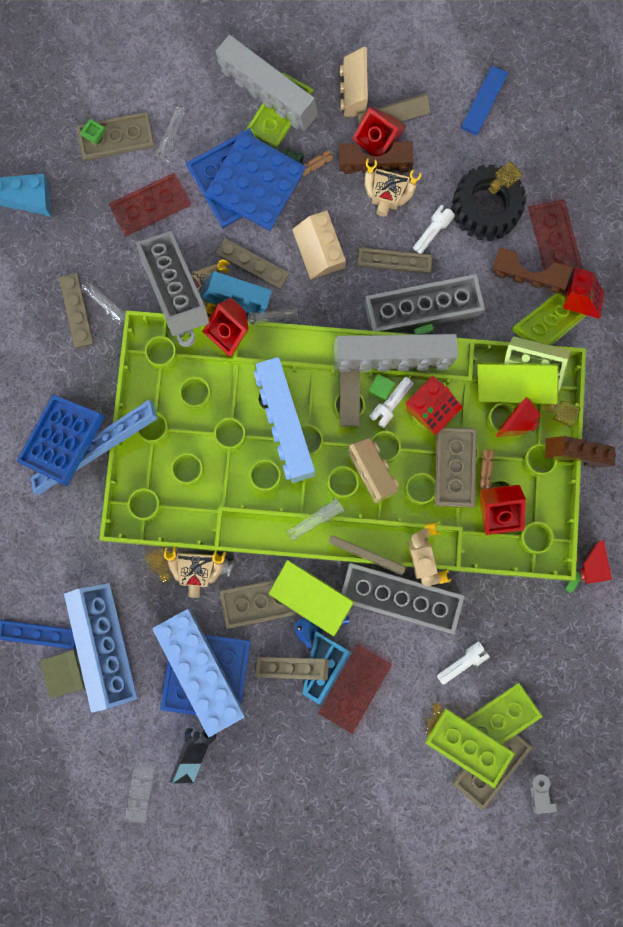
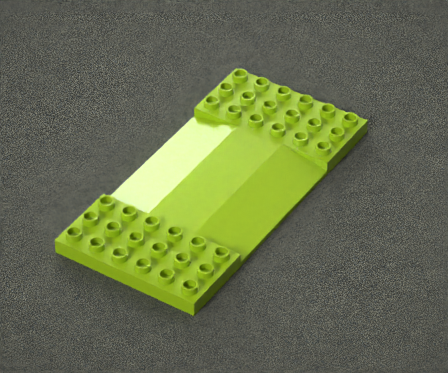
[99,311,586,581]

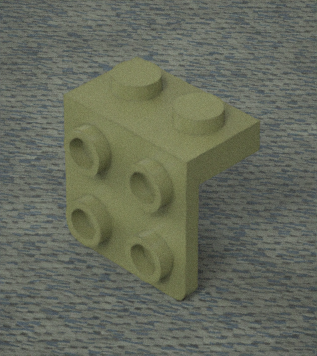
[41,649,85,698]

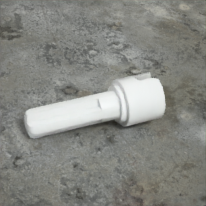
[413,205,455,254]
[369,377,414,428]
[437,641,490,684]

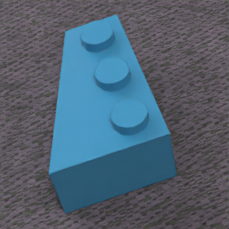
[0,174,51,217]
[200,271,272,321]
[302,631,352,705]

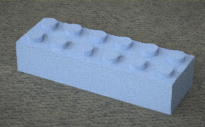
[254,357,315,483]
[64,583,137,713]
[152,609,246,737]

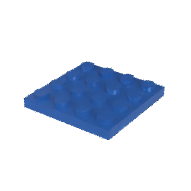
[185,128,255,229]
[205,131,306,232]
[16,395,105,487]
[160,634,251,715]

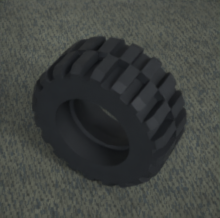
[452,164,526,241]

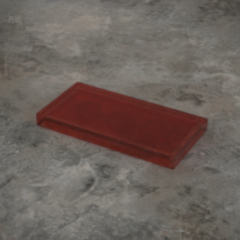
[109,172,191,236]
[528,199,583,272]
[318,644,392,734]

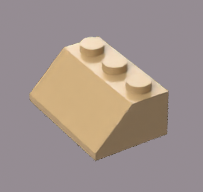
[340,47,368,117]
[292,211,346,280]
[348,438,399,504]

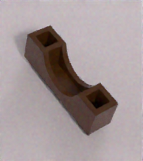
[338,141,414,174]
[492,247,572,294]
[545,436,616,468]

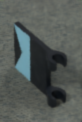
[169,728,217,784]

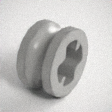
[177,330,195,347]
[220,557,235,577]

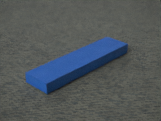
[461,66,508,136]
[0,620,76,649]

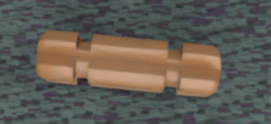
[302,150,333,176]
[479,450,494,489]

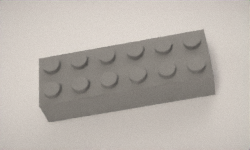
[215,34,318,132]
[136,231,209,336]
[364,274,485,333]
[333,334,458,372]
[341,563,464,635]

